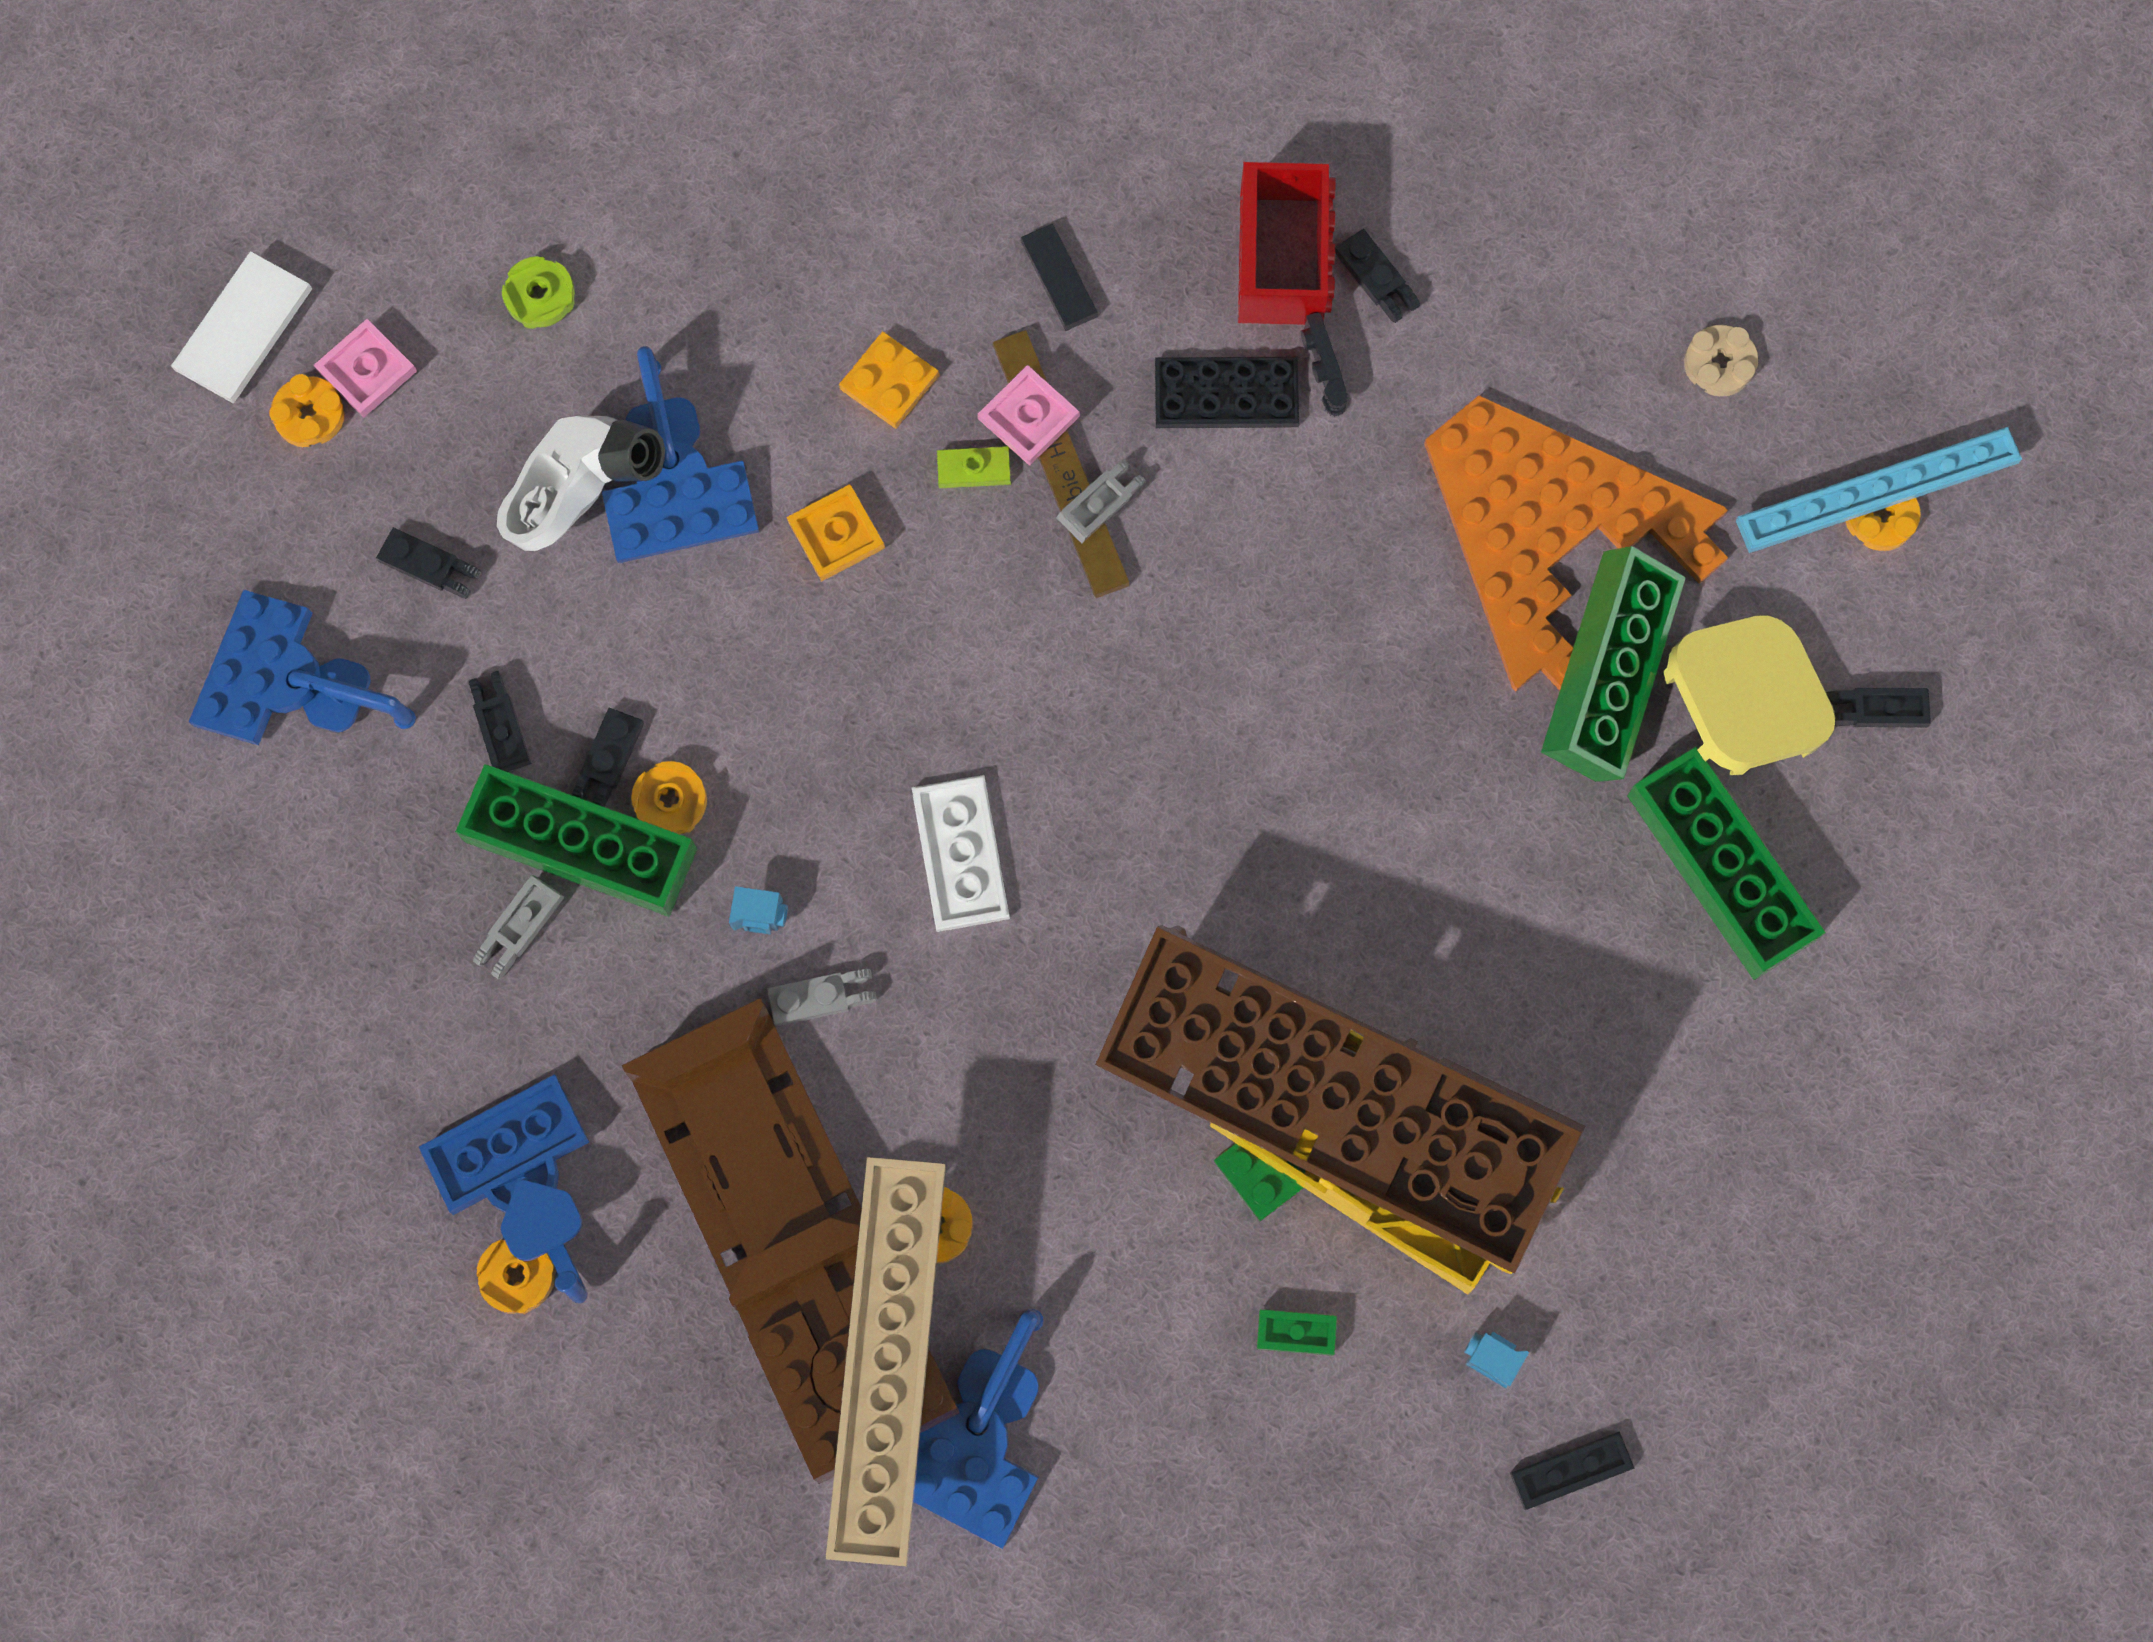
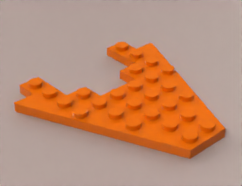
[1424,395,1728,692]

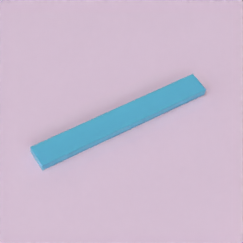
[1736,427,2022,553]

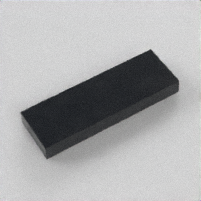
[1021,223,1098,331]
[1510,1431,1635,1510]

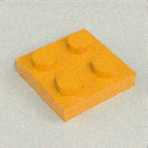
[839,331,940,429]
[786,484,885,582]

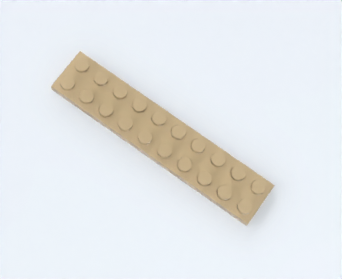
[826,1157,946,1566]

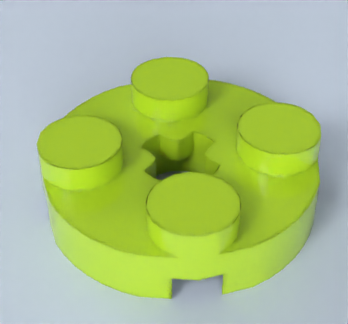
[502,256,575,329]

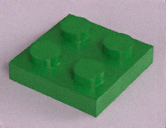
[1214,1144,1306,1222]

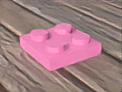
[314,319,417,418]
[978,365,1080,466]

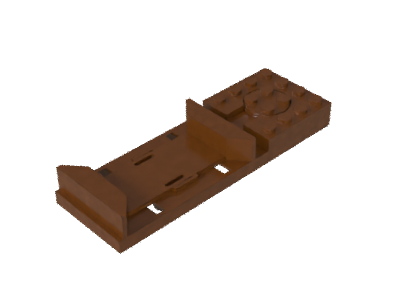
[1095,925,1586,1274]
[621,998,960,1484]

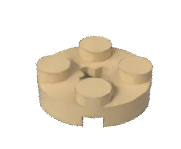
[1684,325,1758,396]

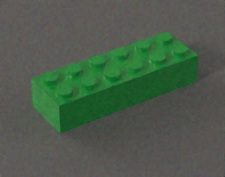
[1541,546,1686,782]
[1627,747,1826,980]
[455,764,697,917]

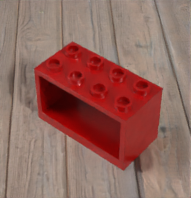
[1238,162,1336,325]

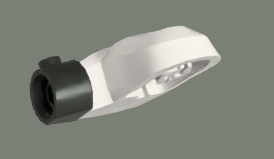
[497,415,665,551]

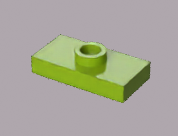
[937,446,1011,488]

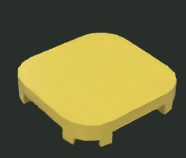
[1663,615,1835,775]

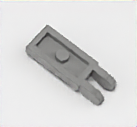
[1056,459,1146,543]
[473,874,564,979]
[767,969,877,1027]

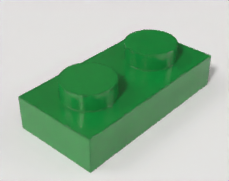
[1256,1309,1337,1356]

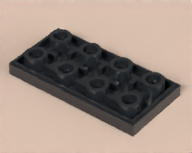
[1155,356,1299,428]

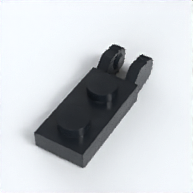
[1335,228,1420,323]
[1301,313,1348,417]
[376,527,482,599]
[468,671,532,772]
[1825,688,1931,728]
[572,707,644,807]

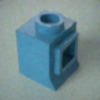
[729,886,788,935]
[1464,1332,1529,1388]

